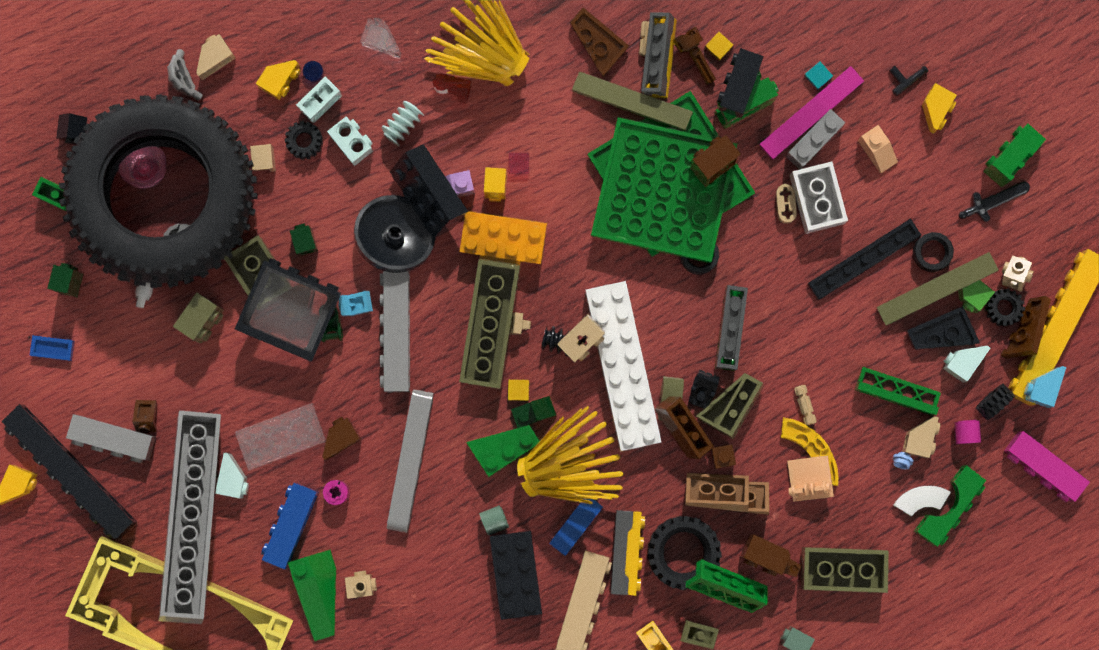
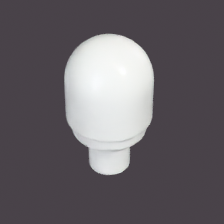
[135,282,153,308]

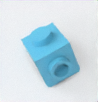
[338,291,373,316]

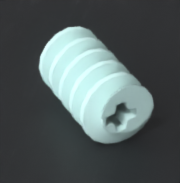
[381,101,424,147]

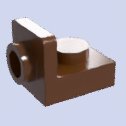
[132,400,158,433]

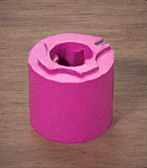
[954,420,981,444]
[323,480,350,505]

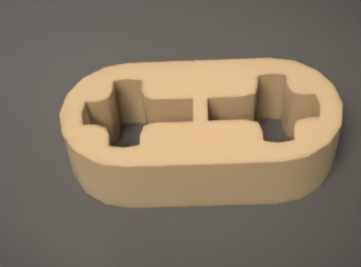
[775,184,797,224]

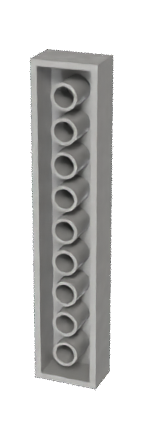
[159,410,221,624]

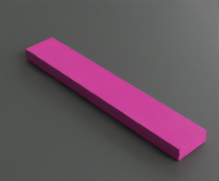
[759,66,864,160]

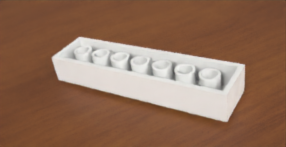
[585,281,661,452]

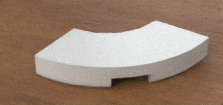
[893,486,951,516]

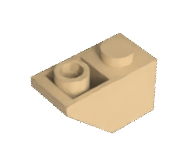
[902,417,940,458]

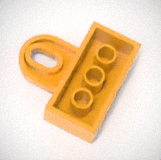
[460,211,548,265]

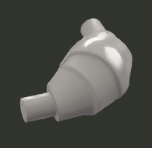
[167,49,203,101]

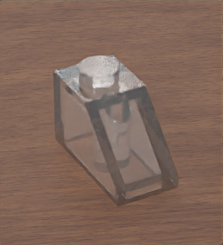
[360,18,401,58]

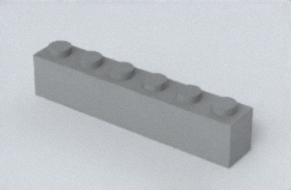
[380,271,410,392]

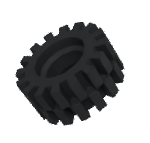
[285,121,323,160]
[985,289,1025,327]
[976,383,1015,420]

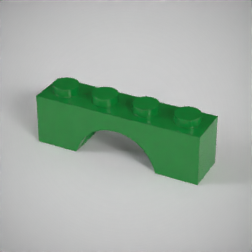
[914,465,987,547]

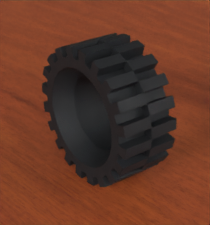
[647,516,722,590]

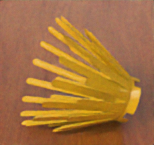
[424,0,530,87]
[517,406,623,504]

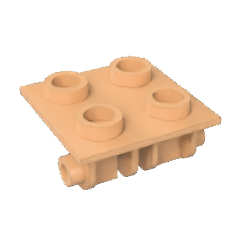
[787,456,834,502]

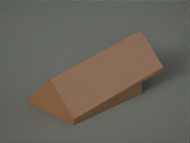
[686,473,769,515]

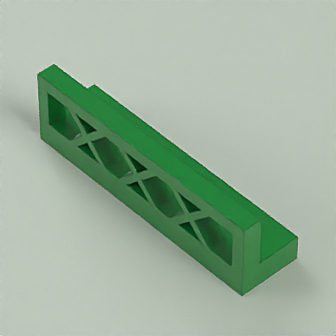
[855,367,941,416]
[686,559,768,613]

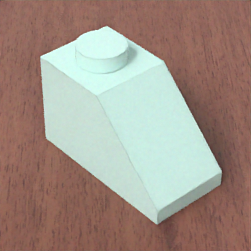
[943,346,990,383]
[215,453,249,498]

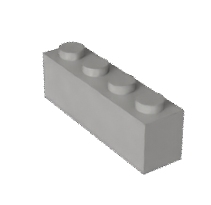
[66,414,156,463]

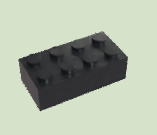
[390,144,468,239]
[490,530,542,620]

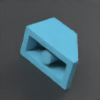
[1024,366,1066,408]

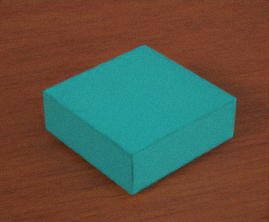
[804,61,833,90]

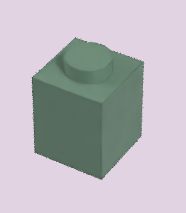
[780,626,815,650]

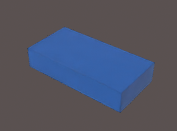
[29,335,75,361]

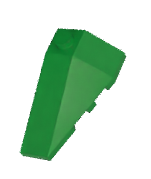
[288,549,337,641]

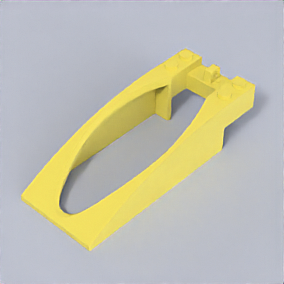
[65,536,293,650]

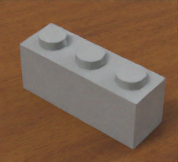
[786,109,845,170]

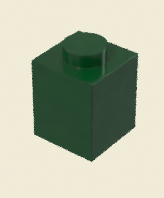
[290,223,318,257]

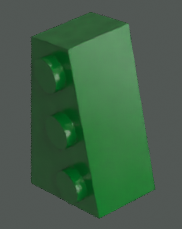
[466,425,539,477]

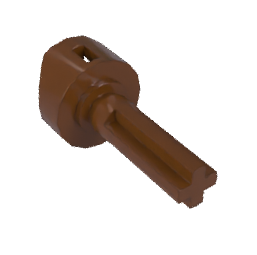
[673,27,716,85]

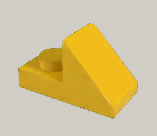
[636,621,673,650]

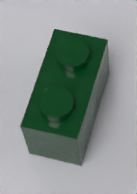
[47,263,84,298]

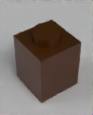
[710,444,736,469]

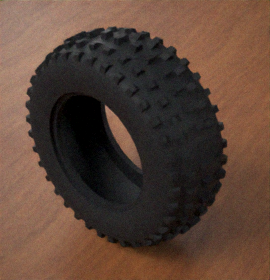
[59,95,258,288]

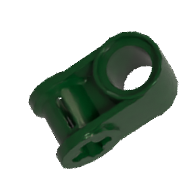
[319,303,343,343]

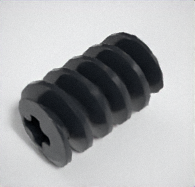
[541,326,587,357]

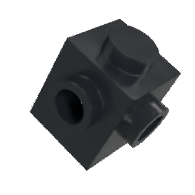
[56,113,87,145]

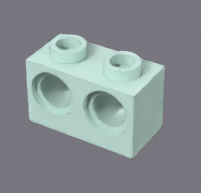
[296,77,342,124]
[327,117,373,166]

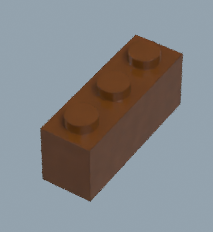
[655,396,714,459]

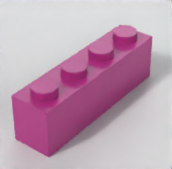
[1004,431,1090,502]

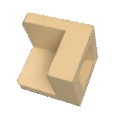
[250,144,276,172]

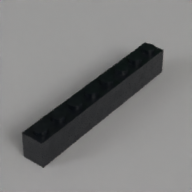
[1,404,137,540]

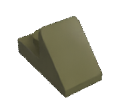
[680,620,719,649]

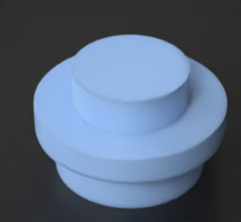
[892,452,914,469]

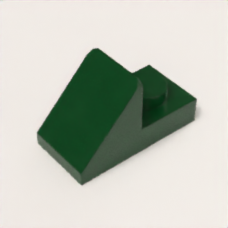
[511,396,556,428]

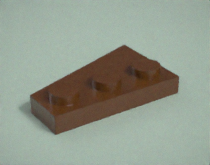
[570,8,629,77]
[1001,296,1051,359]

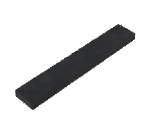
[807,218,922,301]

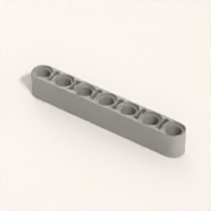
[387,389,434,533]

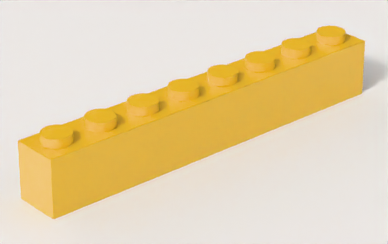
[1008,249,1099,406]

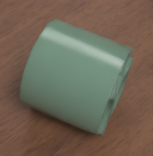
[479,505,509,536]

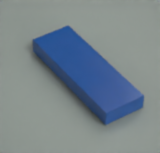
[549,498,603,556]

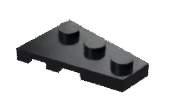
[906,306,980,350]

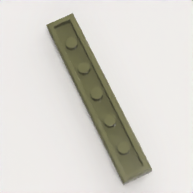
[572,71,693,132]
[877,252,999,326]

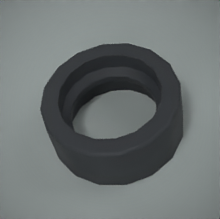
[913,232,954,272]
[680,244,719,275]

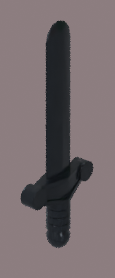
[958,182,1030,222]

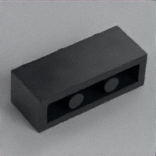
[716,48,764,118]

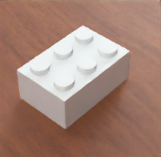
[790,162,848,234]

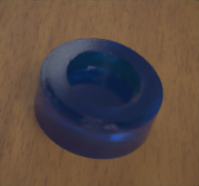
[303,61,324,82]

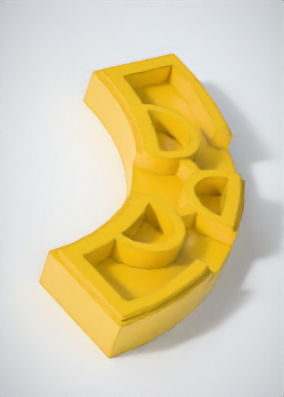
[780,417,838,486]

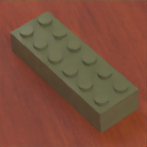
[459,258,521,389]

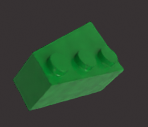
[983,123,1046,188]

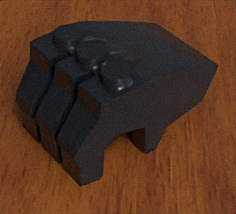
[688,370,720,409]

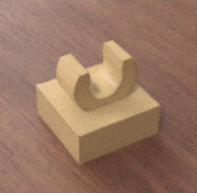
[510,312,531,335]

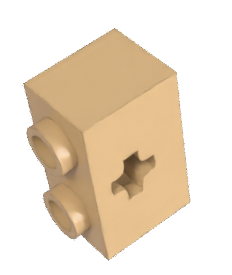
[557,314,605,362]

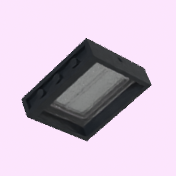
[235,258,342,362]

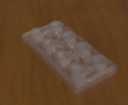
[235,403,326,471]

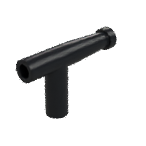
[889,66,929,96]

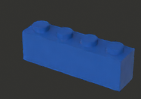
[261,483,319,569]

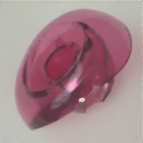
[119,146,167,189]

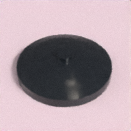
[353,195,436,273]

